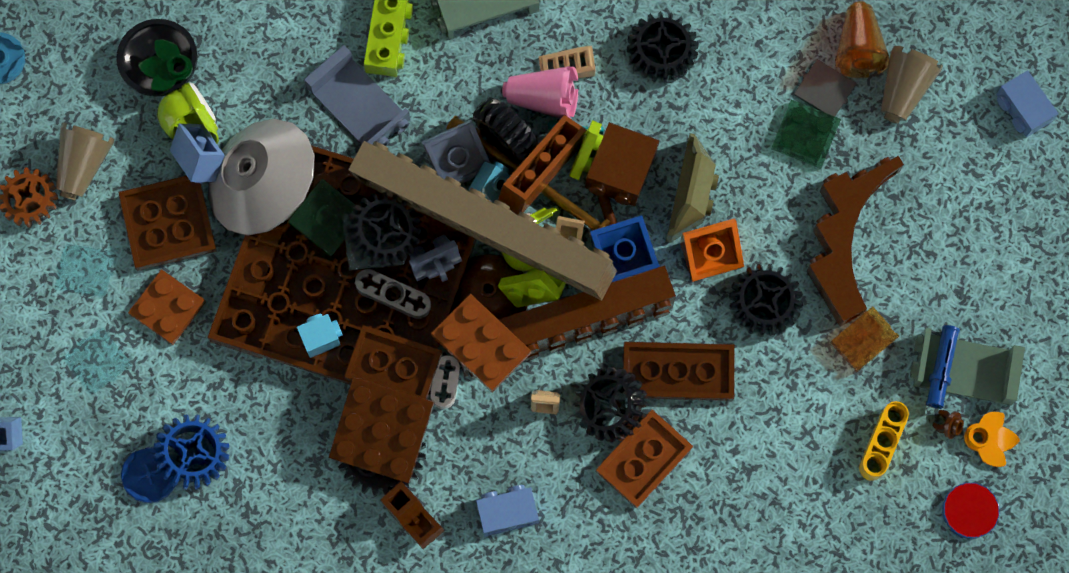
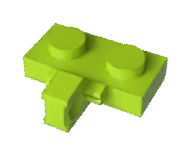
[569,120,603,180]

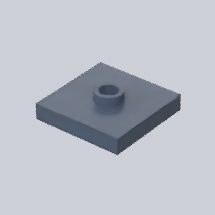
[422,120,491,184]

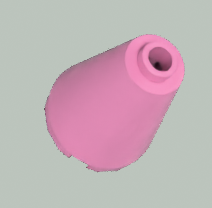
[502,66,578,119]

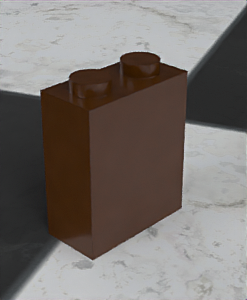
[585,122,660,206]

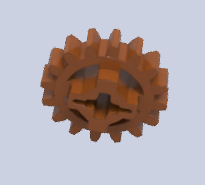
[0,167,58,227]

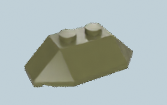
[666,133,719,243]

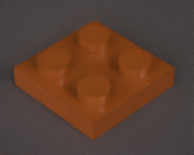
[128,269,206,345]

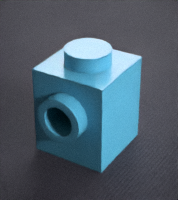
[468,161,511,203]
[297,314,343,358]

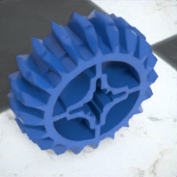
[153,414,230,490]

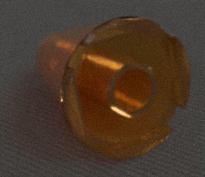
[835,1,890,78]

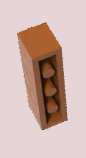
[498,115,586,215]

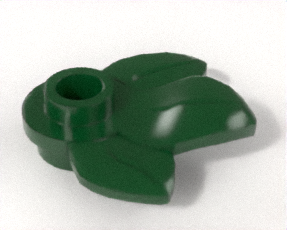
[138,40,193,91]

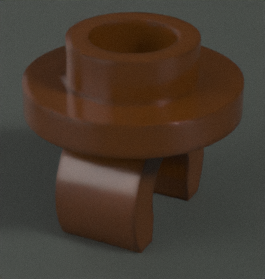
[932,410,964,439]

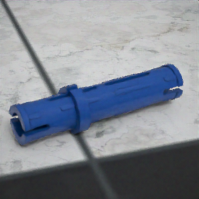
[926,325,960,409]

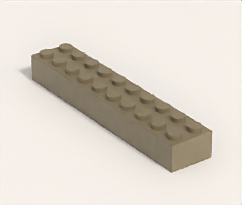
[348,141,617,301]

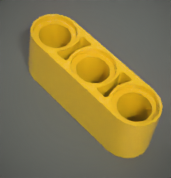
[859,401,909,481]

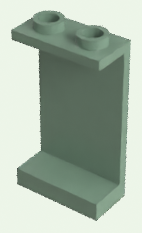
[430,0,539,40]
[910,328,1025,406]

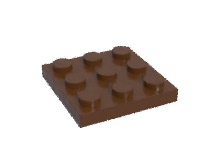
[118,175,217,271]
[328,376,435,483]

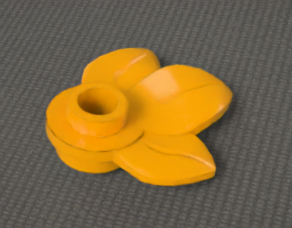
[964,412,1020,467]

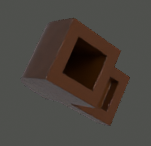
[380,481,444,550]

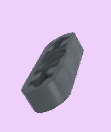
[355,269,431,319]

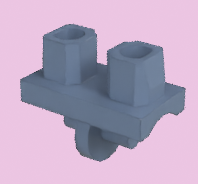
[409,235,462,282]

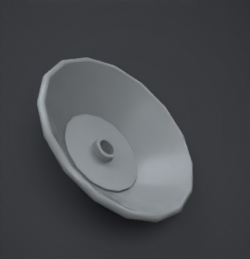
[208,119,315,235]

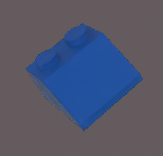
[590,215,660,283]

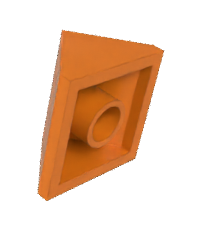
[680,218,744,282]

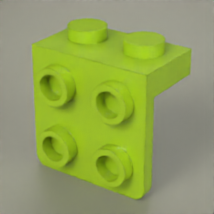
[498,268,566,307]

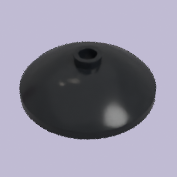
[116,19,198,97]

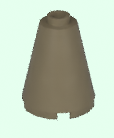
[881,46,943,124]
[56,122,115,200]

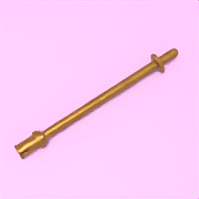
[446,116,610,230]

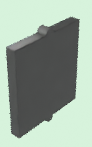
[794,59,857,119]

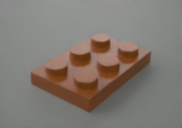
[431,294,531,393]
[595,409,693,509]

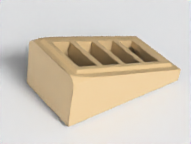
[539,46,595,78]
[531,390,560,415]

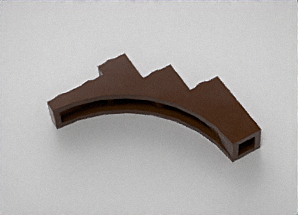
[806,156,904,327]

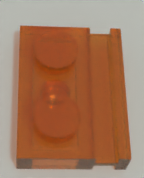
[830,306,899,372]

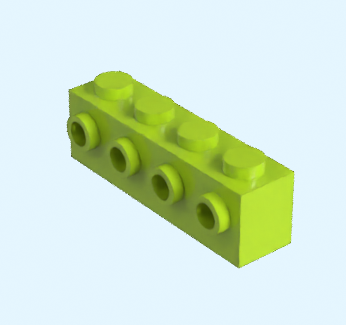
[364,0,413,77]

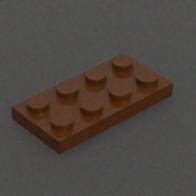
[623,342,735,401]

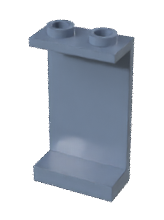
[304,45,410,146]

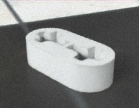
[431,356,460,409]

